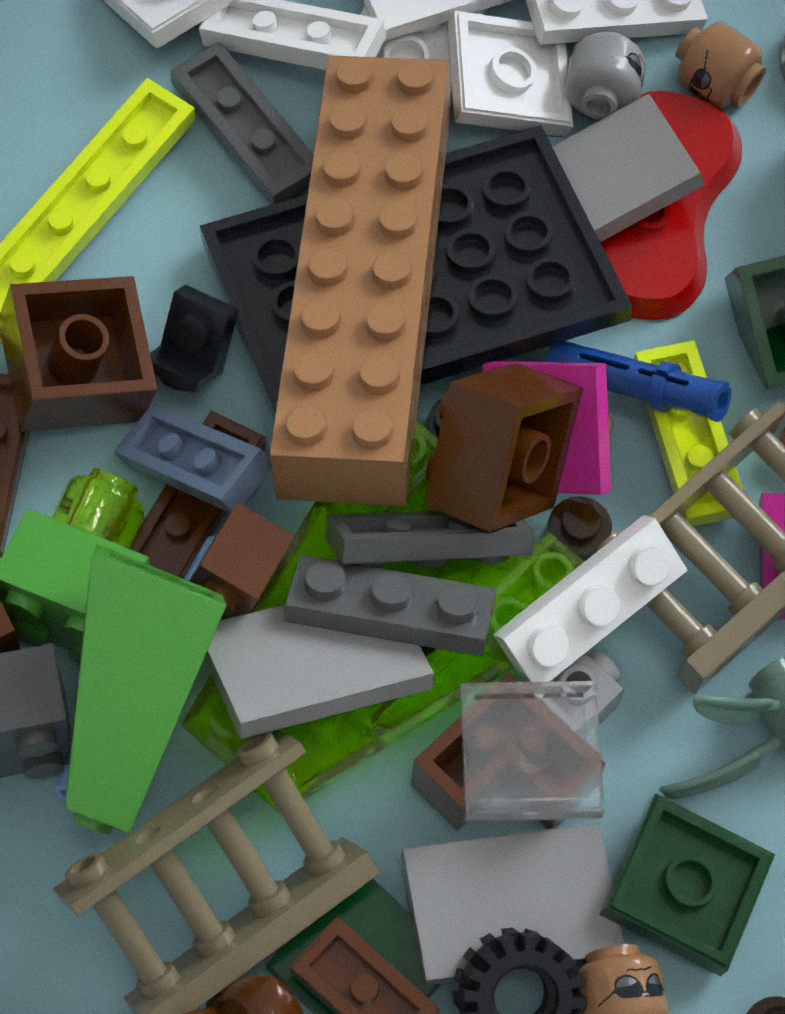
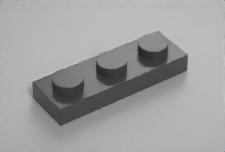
[170,41,314,205]
[325,510,534,568]
[285,555,496,657]

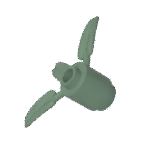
[660,657,785,798]

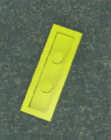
[634,340,744,527]

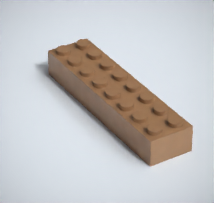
[270,55,451,506]

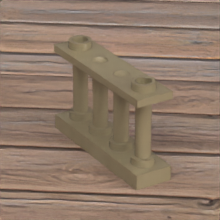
[591,400,785,694]
[52,730,380,1014]

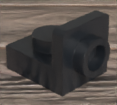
[150,284,239,393]

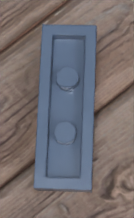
[113,404,272,513]

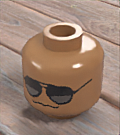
[675,21,766,110]
[576,944,669,1014]

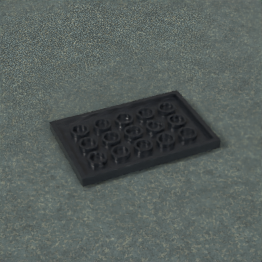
[200,126,632,422]

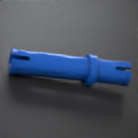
[545,340,732,422]

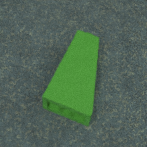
[65,544,226,834]

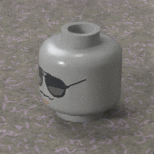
[564,31,646,120]

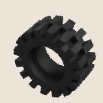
[452,927,587,1014]

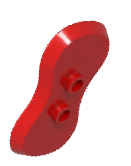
[600,91,742,320]

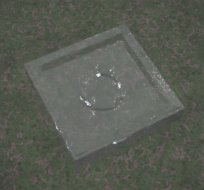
[459,681,604,821]

